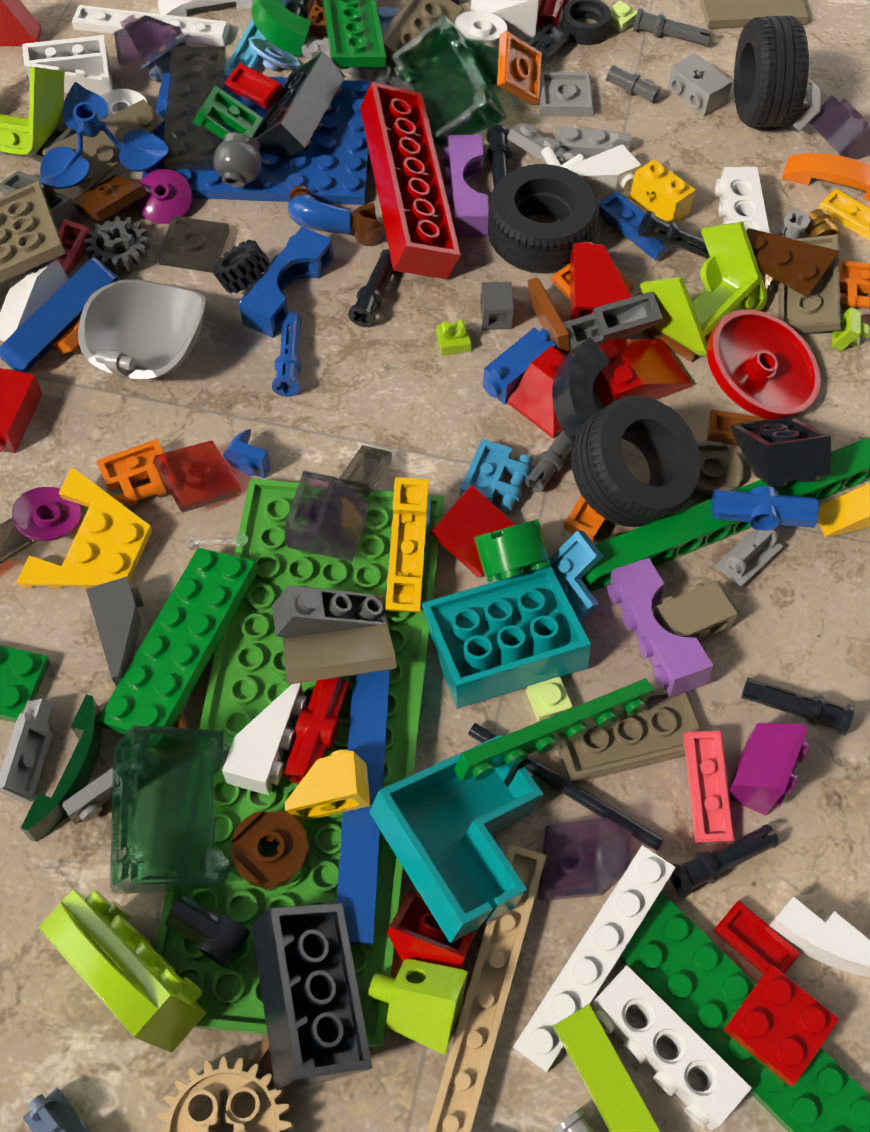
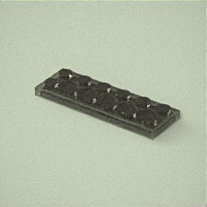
[162,45,227,169]

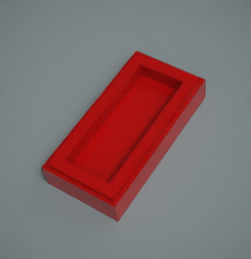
[224,63,283,110]
[713,900,801,974]

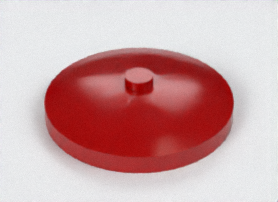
[706,309,820,419]

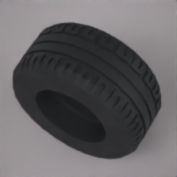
[734,16,809,127]
[488,164,599,274]
[571,396,700,527]

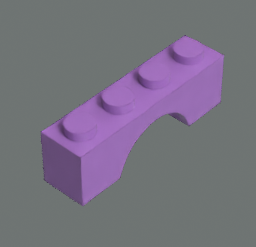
[443,134,489,237]
[607,558,713,697]

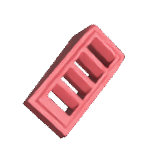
[57,219,91,276]

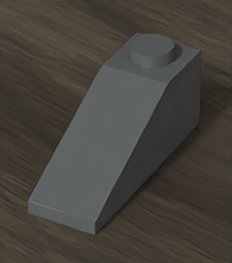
[86,576,144,687]

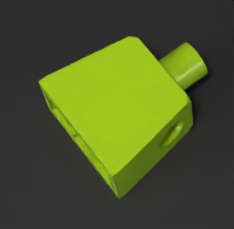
[368,959,468,1055]

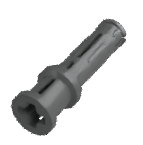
[633,7,713,47]

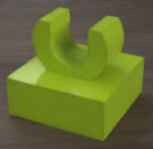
[831,308,870,351]
[436,319,471,356]

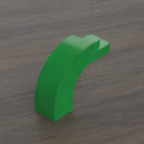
[251,0,311,58]

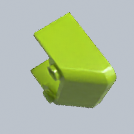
[0,66,65,155]
[640,221,767,357]

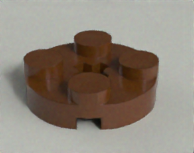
[231,810,309,891]

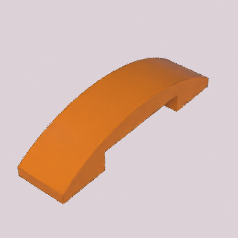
[782,153,870,201]

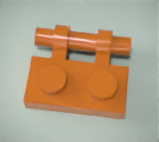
[839,260,870,311]
[96,439,178,507]

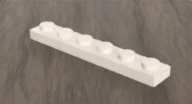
[513,845,676,1072]

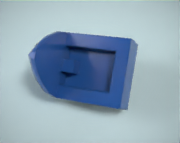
[223,429,270,479]

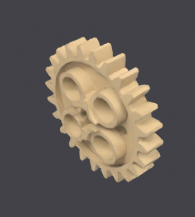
[156,1057,293,1132]

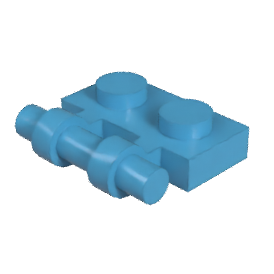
[460,439,532,513]

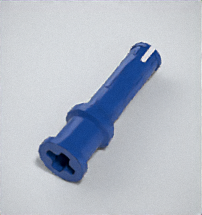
[272,312,302,397]

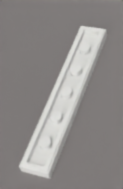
[72,5,229,46]

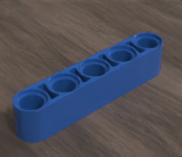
[0,257,119,373]

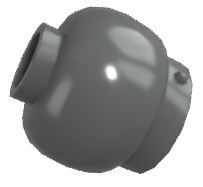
[213,133,262,187]

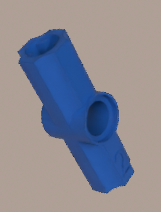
[711,486,819,531]

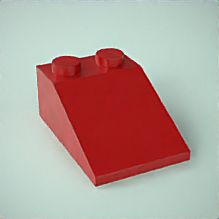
[593,339,692,407]

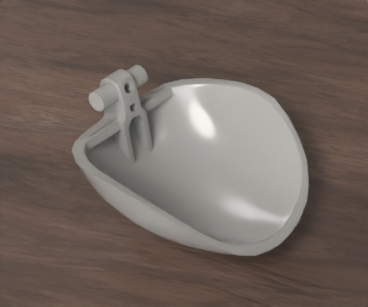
[78,279,206,379]

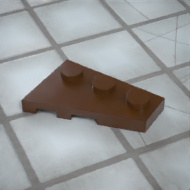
[746,228,840,298]

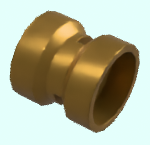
[805,208,840,239]

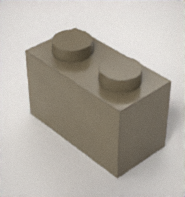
[653,581,738,642]

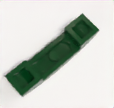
[20,694,102,842]

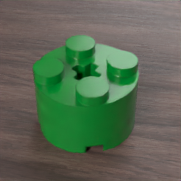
[474,519,551,582]

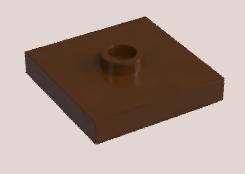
[72,174,147,222]

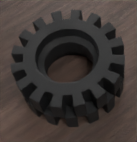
[212,240,270,294]

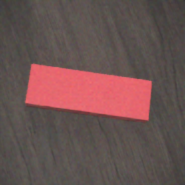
[683,731,735,844]

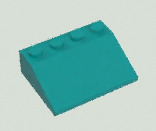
[421,566,591,709]

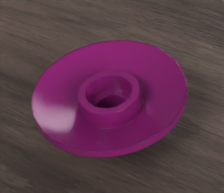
[136,169,192,224]
[12,487,81,541]

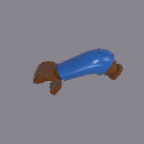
[288,186,385,246]

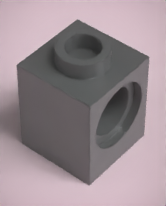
[480,282,514,330]

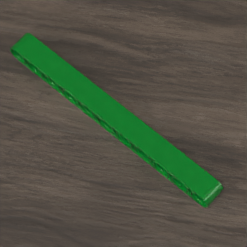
[582,437,870,591]

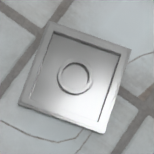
[539,72,594,117]

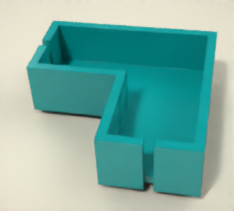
[369,734,543,943]

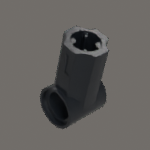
[165,894,250,968]

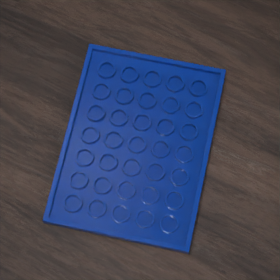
[141,72,374,205]

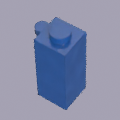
[483,327,557,404]

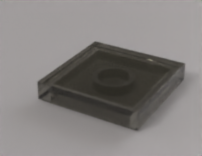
[157,216,230,273]

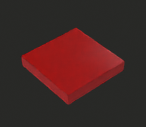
[429,485,515,578]

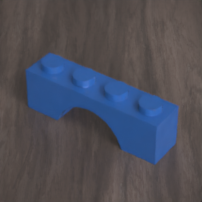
[239,226,334,338]

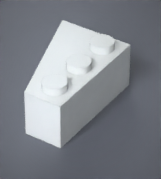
[22,35,114,96]

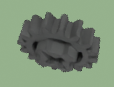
[84,216,150,273]

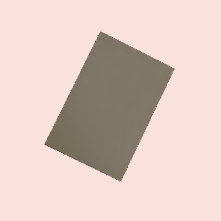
[283,624,397,684]

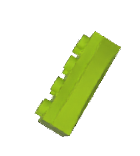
[38,889,206,1053]

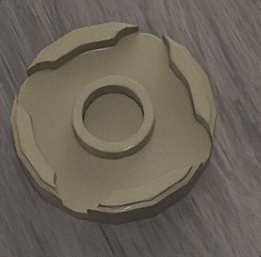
[694,441,744,499]

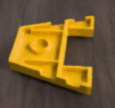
[16,468,152,589]

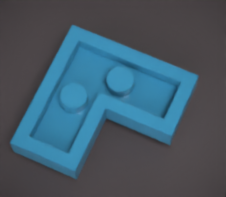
[549,530,603,623]

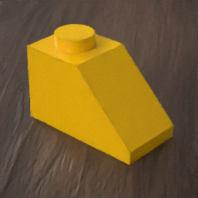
[285,750,370,822]

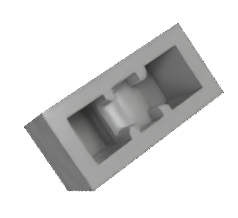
[668,53,732,116]

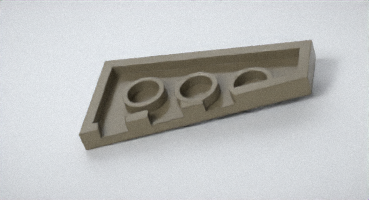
[43,99,164,194]

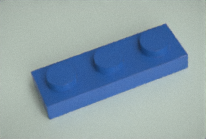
[599,191,676,261]

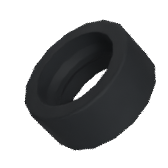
[561,0,611,45]

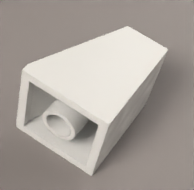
[471,0,539,43]

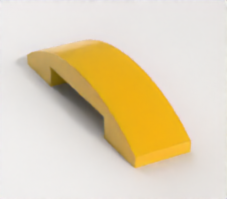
[385,477,429,613]

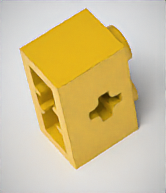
[630,159,696,223]

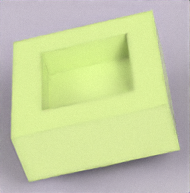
[609,1,638,33]
[526,676,573,722]

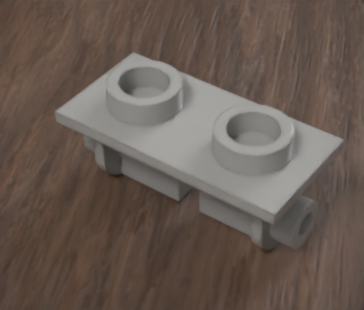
[715,527,783,587]

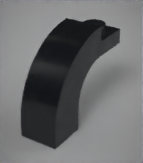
[552,337,610,439]

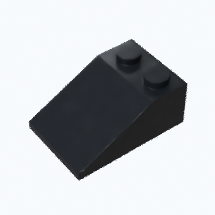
[731,416,831,487]

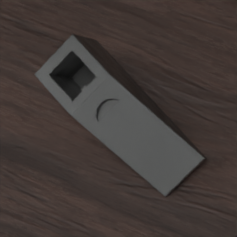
[272,585,388,638]

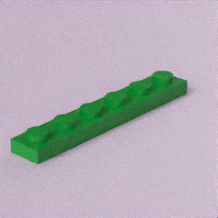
[454,678,654,782]

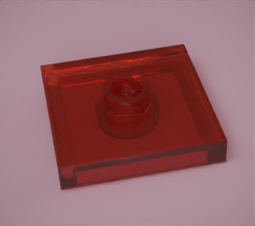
[153,440,242,513]

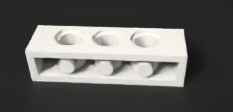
[715,167,770,233]
[591,965,751,1130]

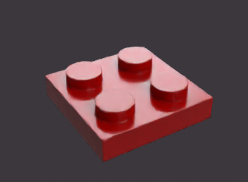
[723,964,839,1087]

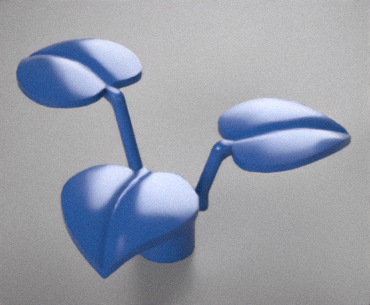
[39,82,169,189]

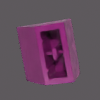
[728,723,809,816]

